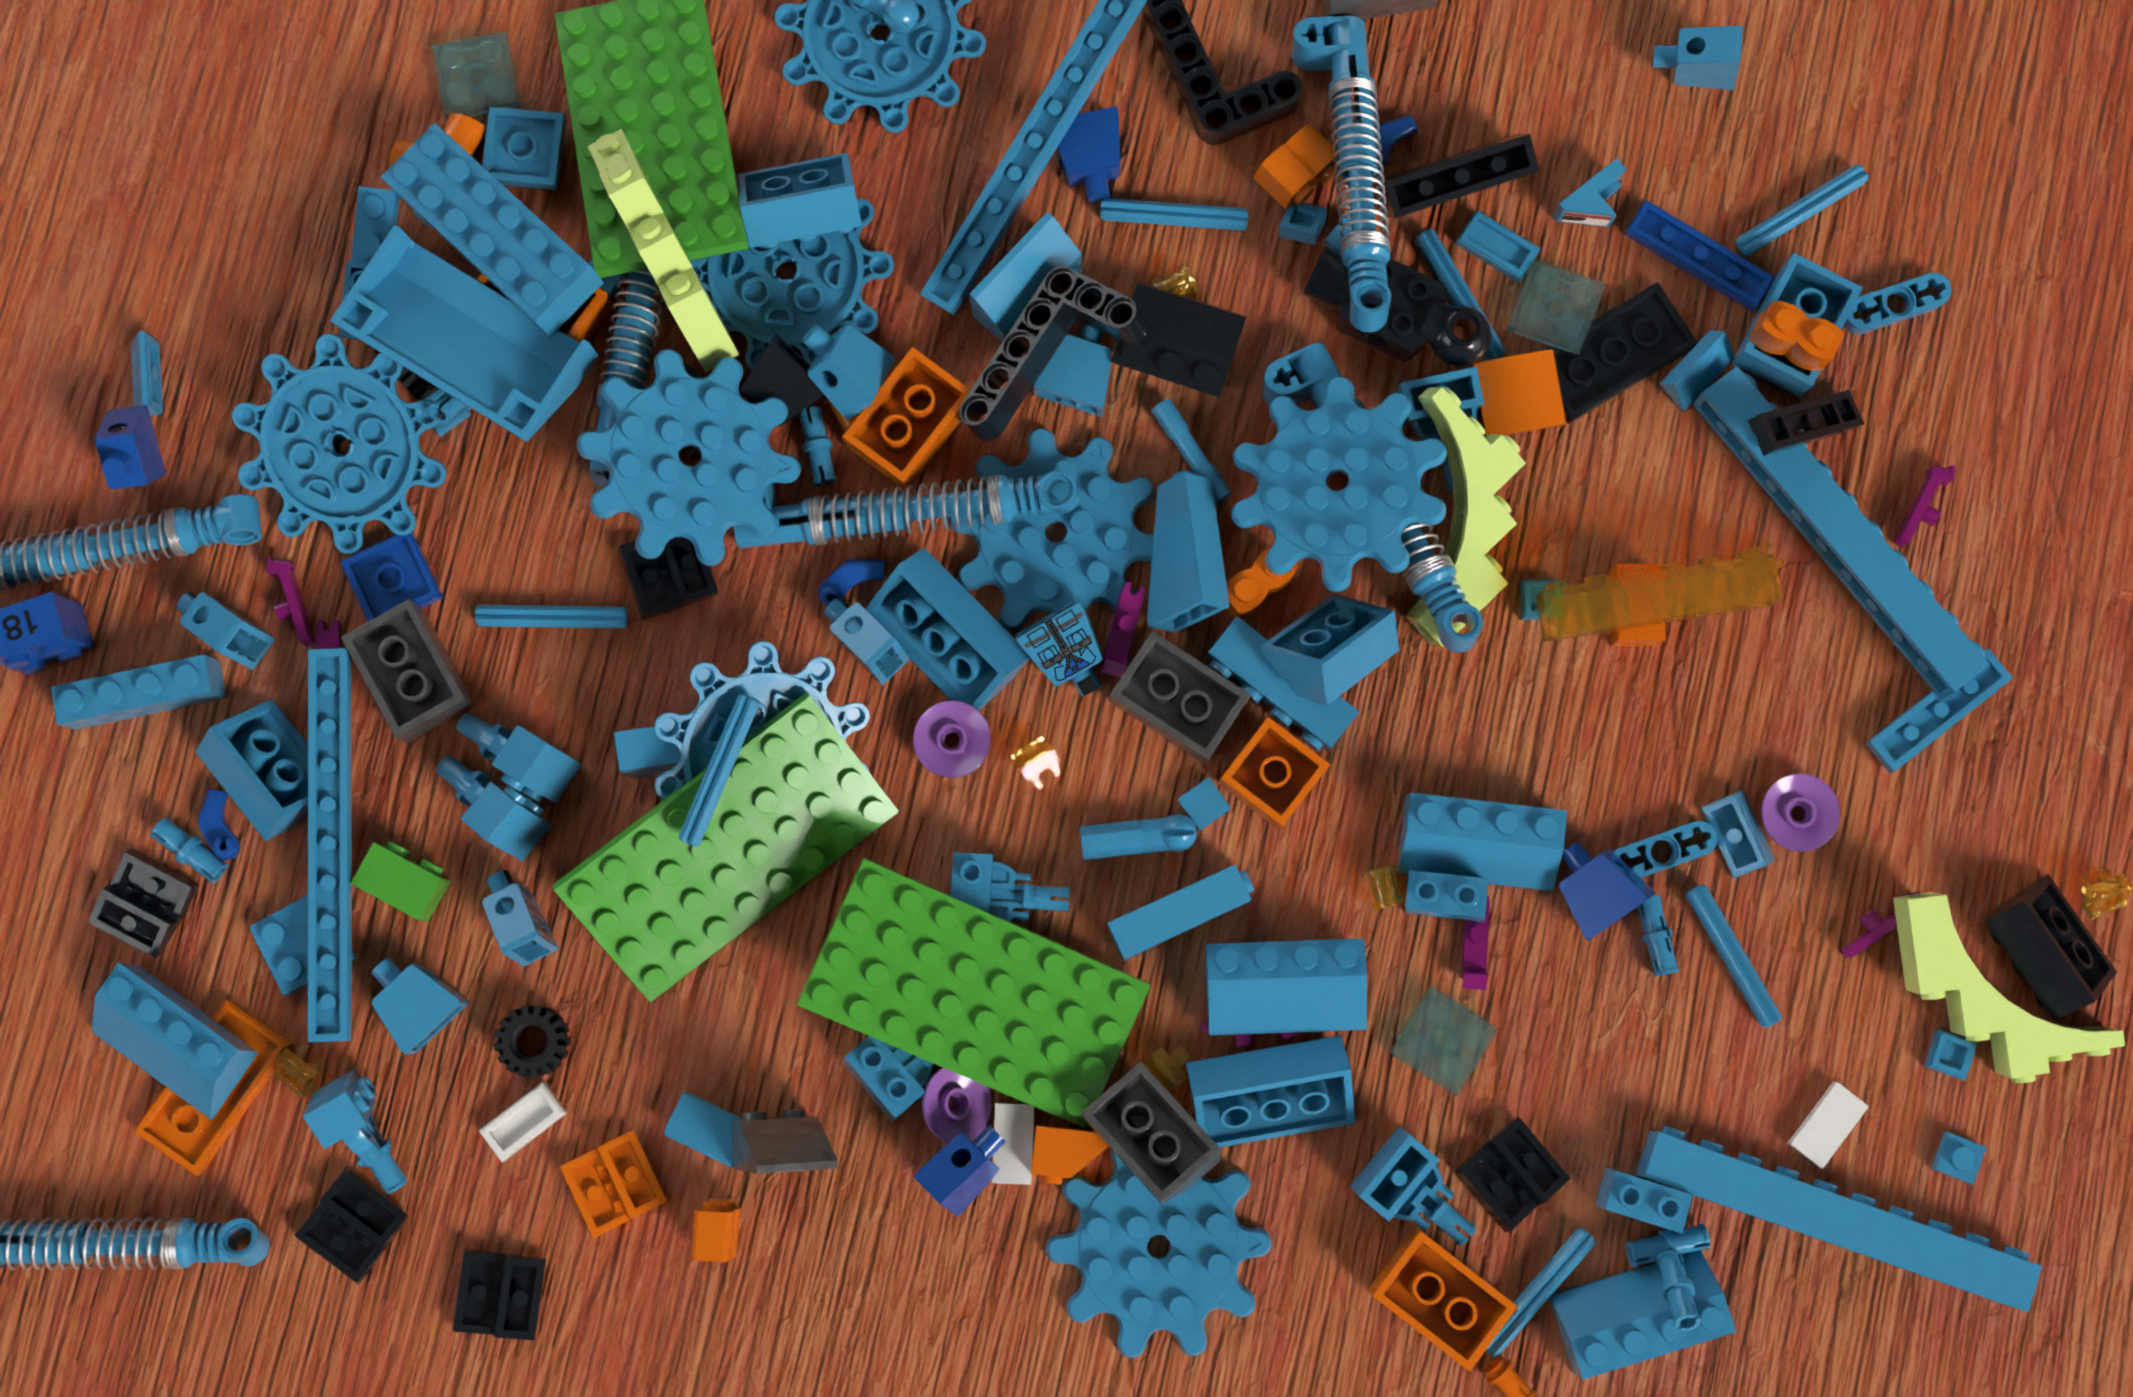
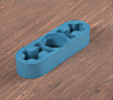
[1844,273,1952,334]
[1613,821,1717,878]

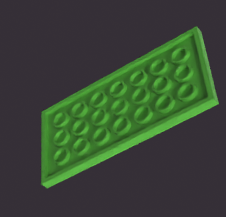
[555,0,749,278]
[552,692,899,1003]
[797,857,1151,1129]

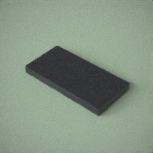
[1545,282,1698,424]

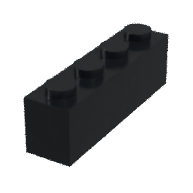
[1377,133,1540,218]

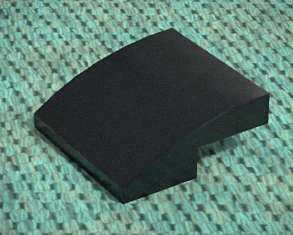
[618,537,718,620]
[88,849,199,958]
[1454,1117,1571,1233]
[294,1169,409,1285]
[452,1249,546,1340]

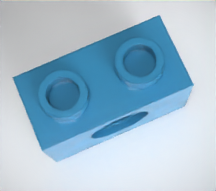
[1405,870,1489,922]
[1595,1168,1693,1234]

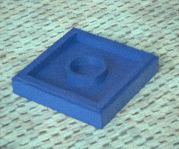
[340,531,444,622]

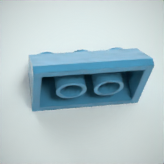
[737,153,862,248]
[969,211,1082,342]
[1260,593,1399,705]
[195,699,308,841]

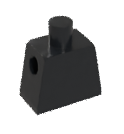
[739,333,824,427]

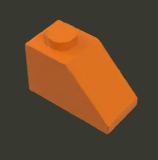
[1031,1124,1109,1185]

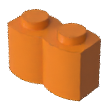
[1254,123,1339,209]
[1749,301,1845,371]
[1226,547,1299,620]
[691,1198,740,1262]

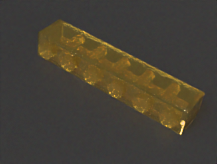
[1535,549,1783,642]

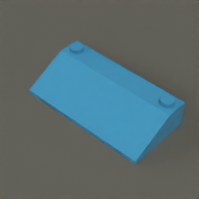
[330,224,599,442]

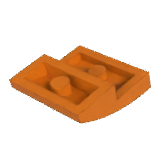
[1473,349,1567,435]
[559,1130,667,1239]

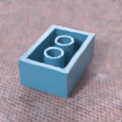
[1732,253,1863,398]

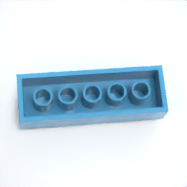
[381,123,604,337]

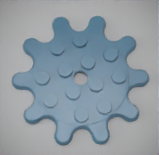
[775,0,986,133]
[690,170,894,370]
[232,334,447,554]
[576,349,801,566]
[1231,377,1447,592]
[948,428,1155,632]
[654,640,870,799]
[1045,1149,1272,1358]

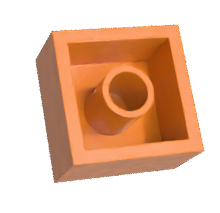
[1218,717,1331,830]

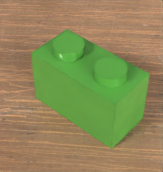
[350,840,451,922]

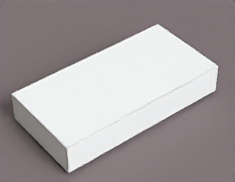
[1787,1081,1869,1169]
[479,1082,568,1162]
[992,1103,1035,1185]

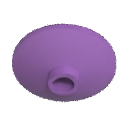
[913,701,991,778]
[1761,774,1840,852]
[922,1067,992,1143]

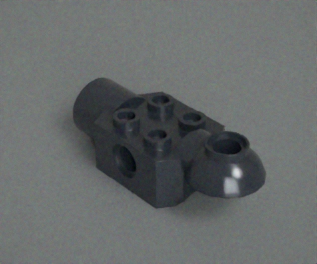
[1303,246,1492,366]

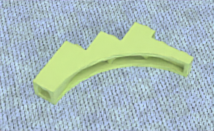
[588,129,739,372]
[1405,387,1526,647]
[1893,892,2125,1083]

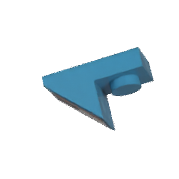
[1552,159,1627,227]

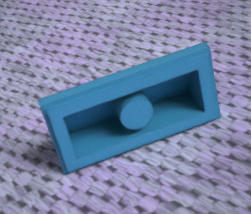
[1660,330,1734,411]
[131,331,163,416]
[1701,790,1775,879]
[663,1091,743,1167]

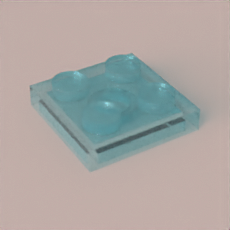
[432,32,521,120]
[1507,260,1606,355]
[1388,986,1498,1096]

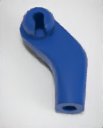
[1375,115,1418,171]
[818,558,884,606]
[198,789,241,860]

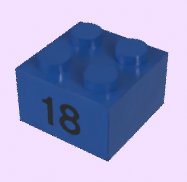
[0,592,95,675]

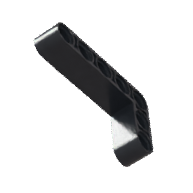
[1142,0,1302,145]
[960,266,1148,441]

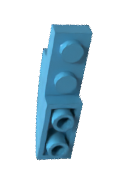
[339,186,400,340]

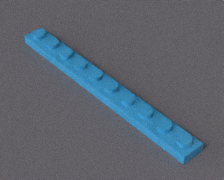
[920,0,1147,316]
[308,648,352,1042]

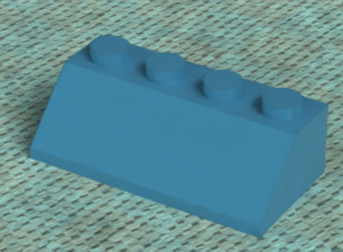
[866,548,1030,711]
[1397,793,1567,891]
[1204,938,1367,1035]
[91,962,259,1119]
[1186,1035,1355,1147]
[1549,1250,1736,1380]

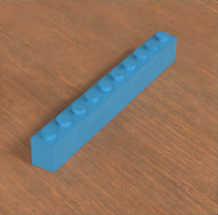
[1692,366,1990,700]
[1636,1126,2042,1312]

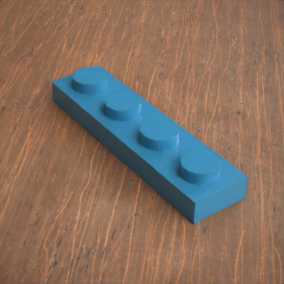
[1865,648,2013,773]

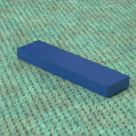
[1624,199,1775,312]

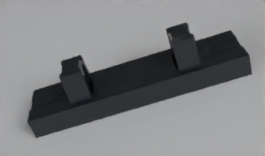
[1748,390,1865,456]

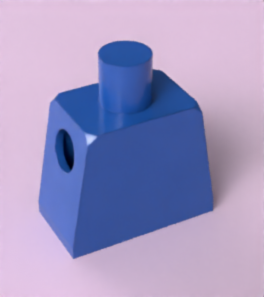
[1054,106,1120,202]
[95,405,166,489]
[1559,840,1655,941]
[913,1125,1006,1217]

